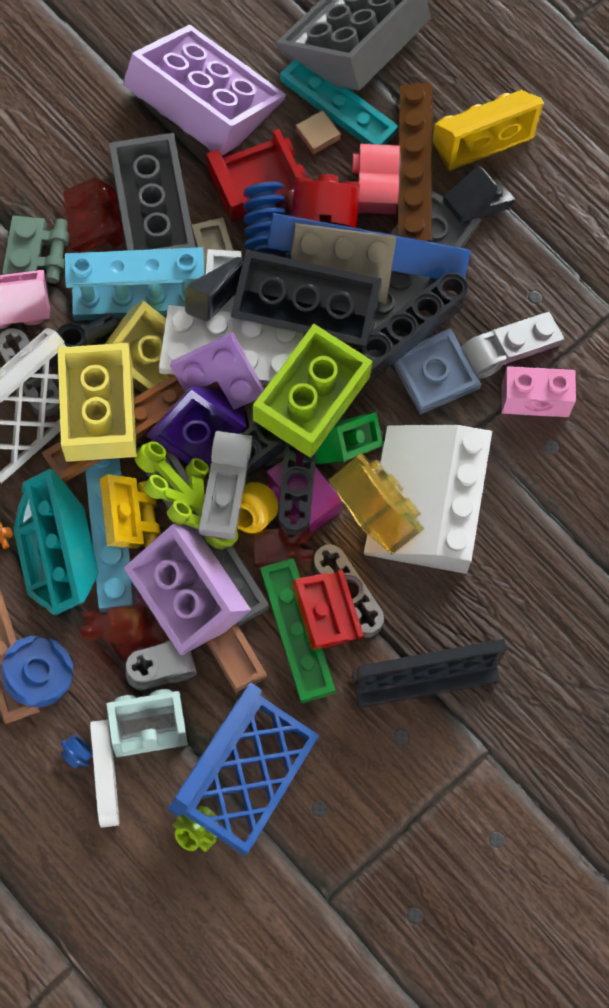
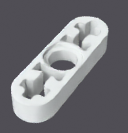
[91,720,119,828]

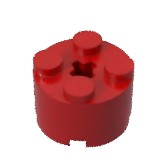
[291,174,360,228]

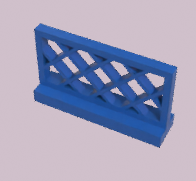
[167,682,319,856]

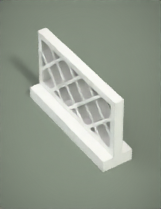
[0,328,66,483]

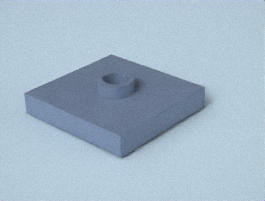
[393,328,481,415]

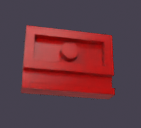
[292,570,364,650]

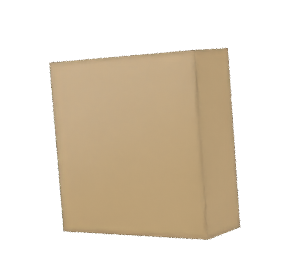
[296,110,340,154]

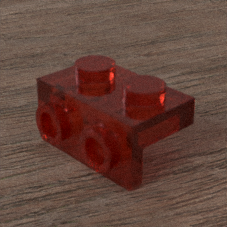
[63,177,122,253]

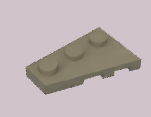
[290,223,396,304]

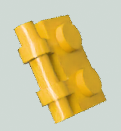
[99,474,161,549]

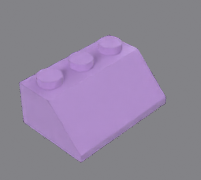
[124,524,251,655]

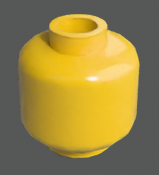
[237,482,279,534]

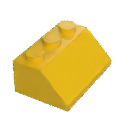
[433,90,544,172]

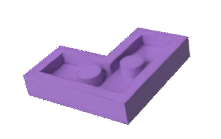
[170,332,264,410]

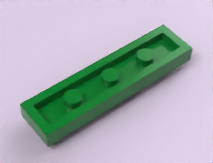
[260,558,336,704]

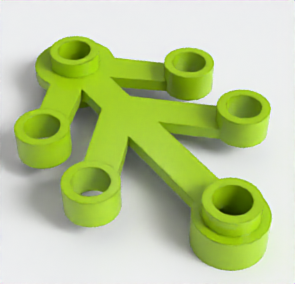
[135,441,238,550]

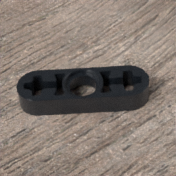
[278,442,316,535]

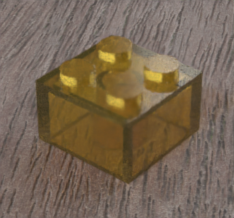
[329,453,425,555]

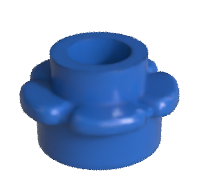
[60,734,93,768]

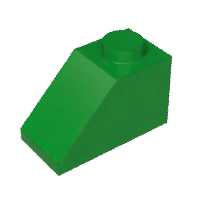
[315,412,383,464]

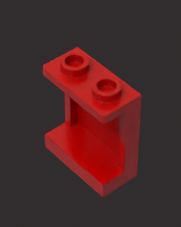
[206,129,307,223]

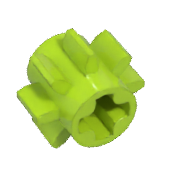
[173,805,219,852]

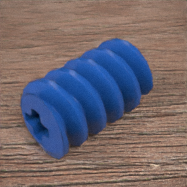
[243,182,286,255]

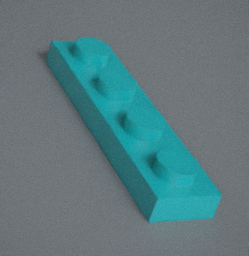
[280,60,398,145]

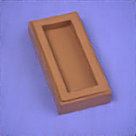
[206,623,267,695]

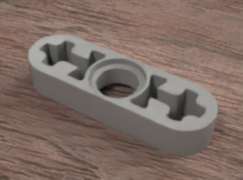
[0,328,60,417]
[314,545,384,638]

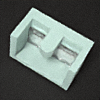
[106,689,188,757]

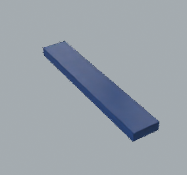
[267,213,471,279]

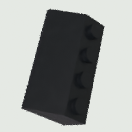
[231,249,382,347]

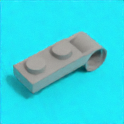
[461,312,565,379]
[199,431,252,540]

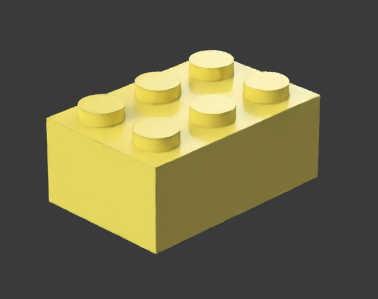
[58,343,137,462]

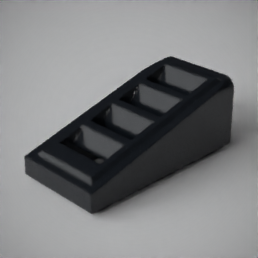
[185,257,244,322]

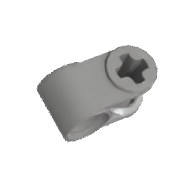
[126,640,197,691]

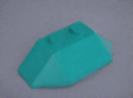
[13,469,99,615]

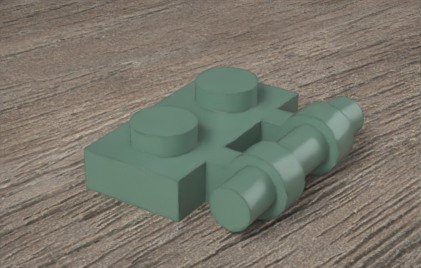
[2,215,70,284]

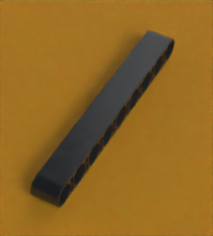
[242,272,468,477]

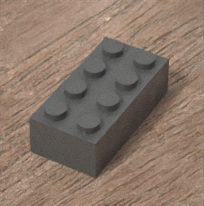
[109,133,195,251]

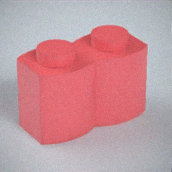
[352,144,399,215]

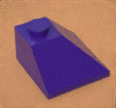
[147,386,246,466]

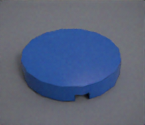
[0,636,73,707]

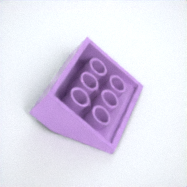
[123,25,286,156]

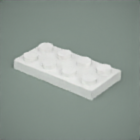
[159,305,303,386]

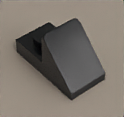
[442,166,515,223]

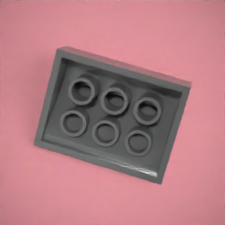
[276,0,431,90]

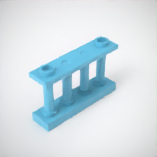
[65,247,205,321]

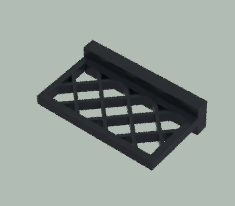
[352,639,507,709]

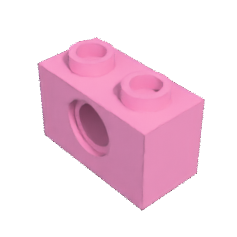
[501,366,576,417]

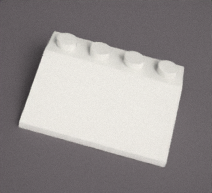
[364,425,492,574]

